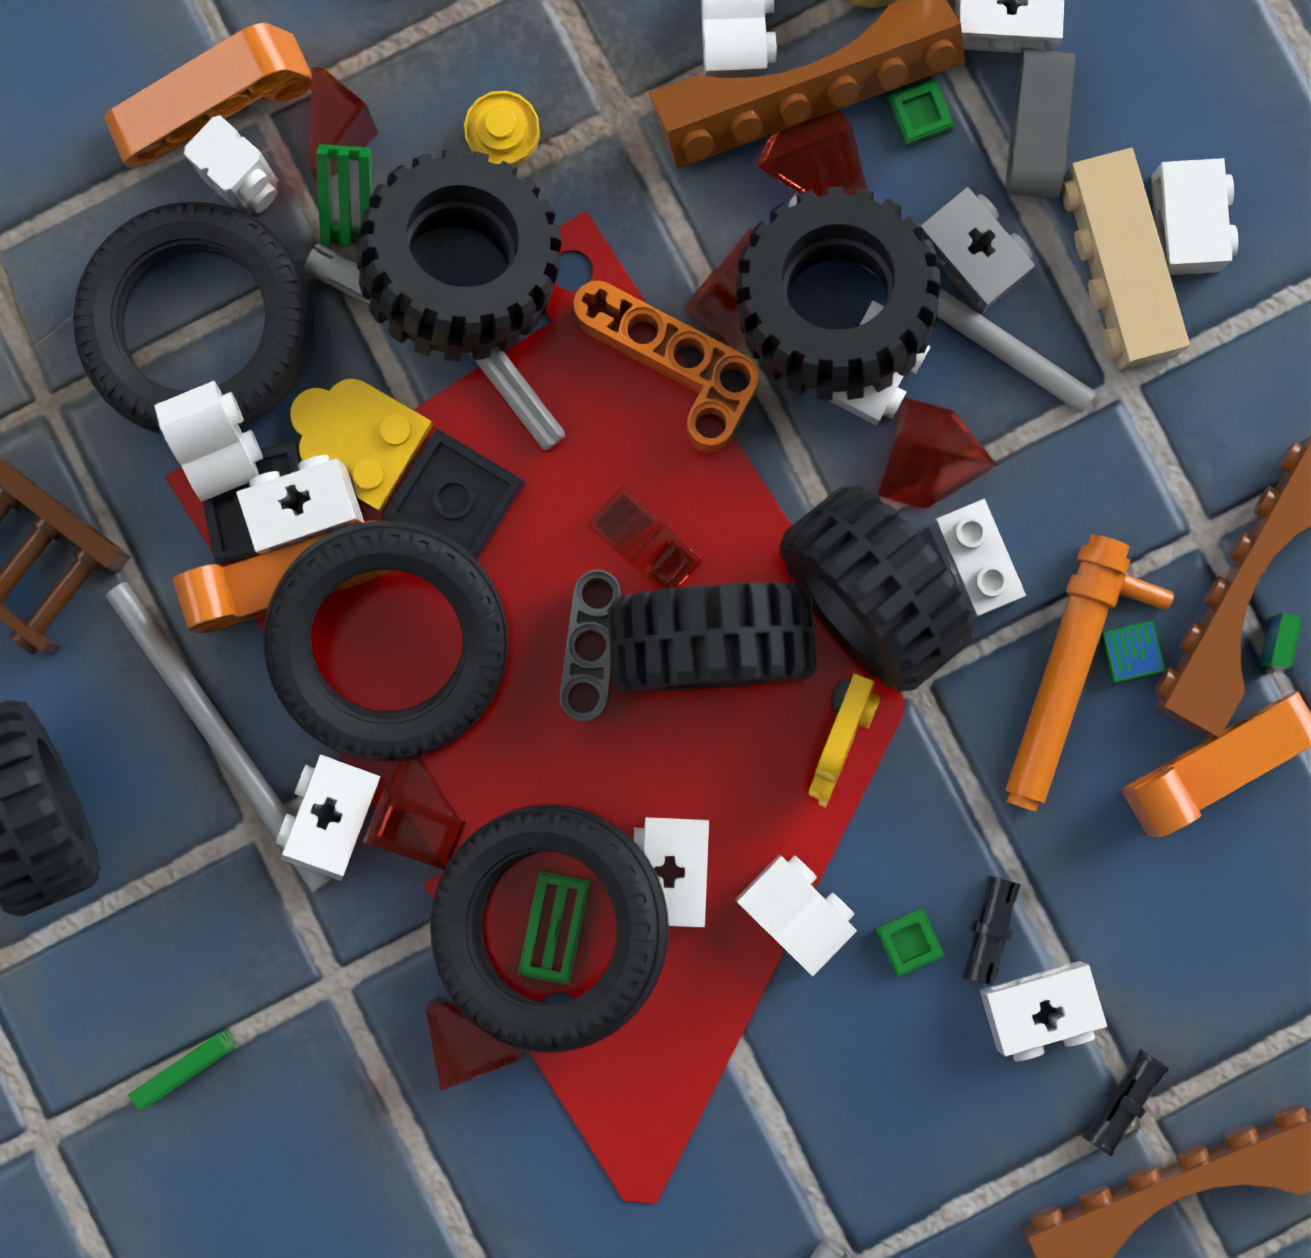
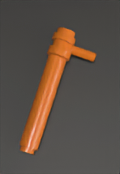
[1005,534,1174,812]

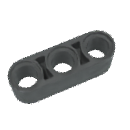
[1005,47,1075,200]
[560,569,621,723]

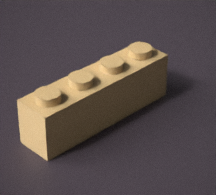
[1061,147,1190,371]

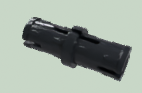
[962,875,1021,986]
[1082,1049,1169,1157]

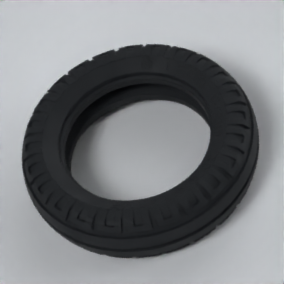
[73,202,313,435]
[263,520,509,761]
[430,805,669,1053]

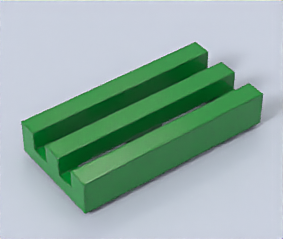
[316,144,373,246]
[518,870,591,985]
[128,1029,237,1111]

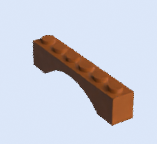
[649,0,965,169]
[1153,436,1311,739]
[1020,1105,1311,1258]

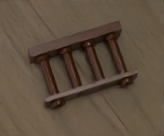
[0,457,131,655]

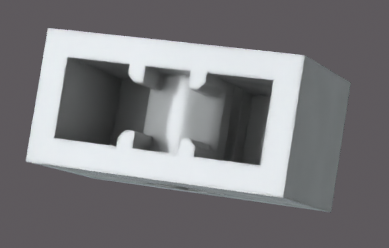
[921,187,1035,315]

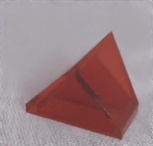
[309,67,379,182]
[755,109,867,197]
[877,397,998,510]
[363,757,466,870]
[426,996,528,1091]

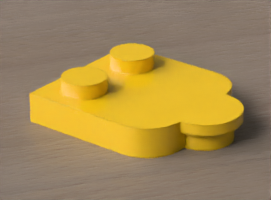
[290,379,433,512]
[808,674,880,808]

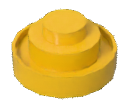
[464,90,540,167]

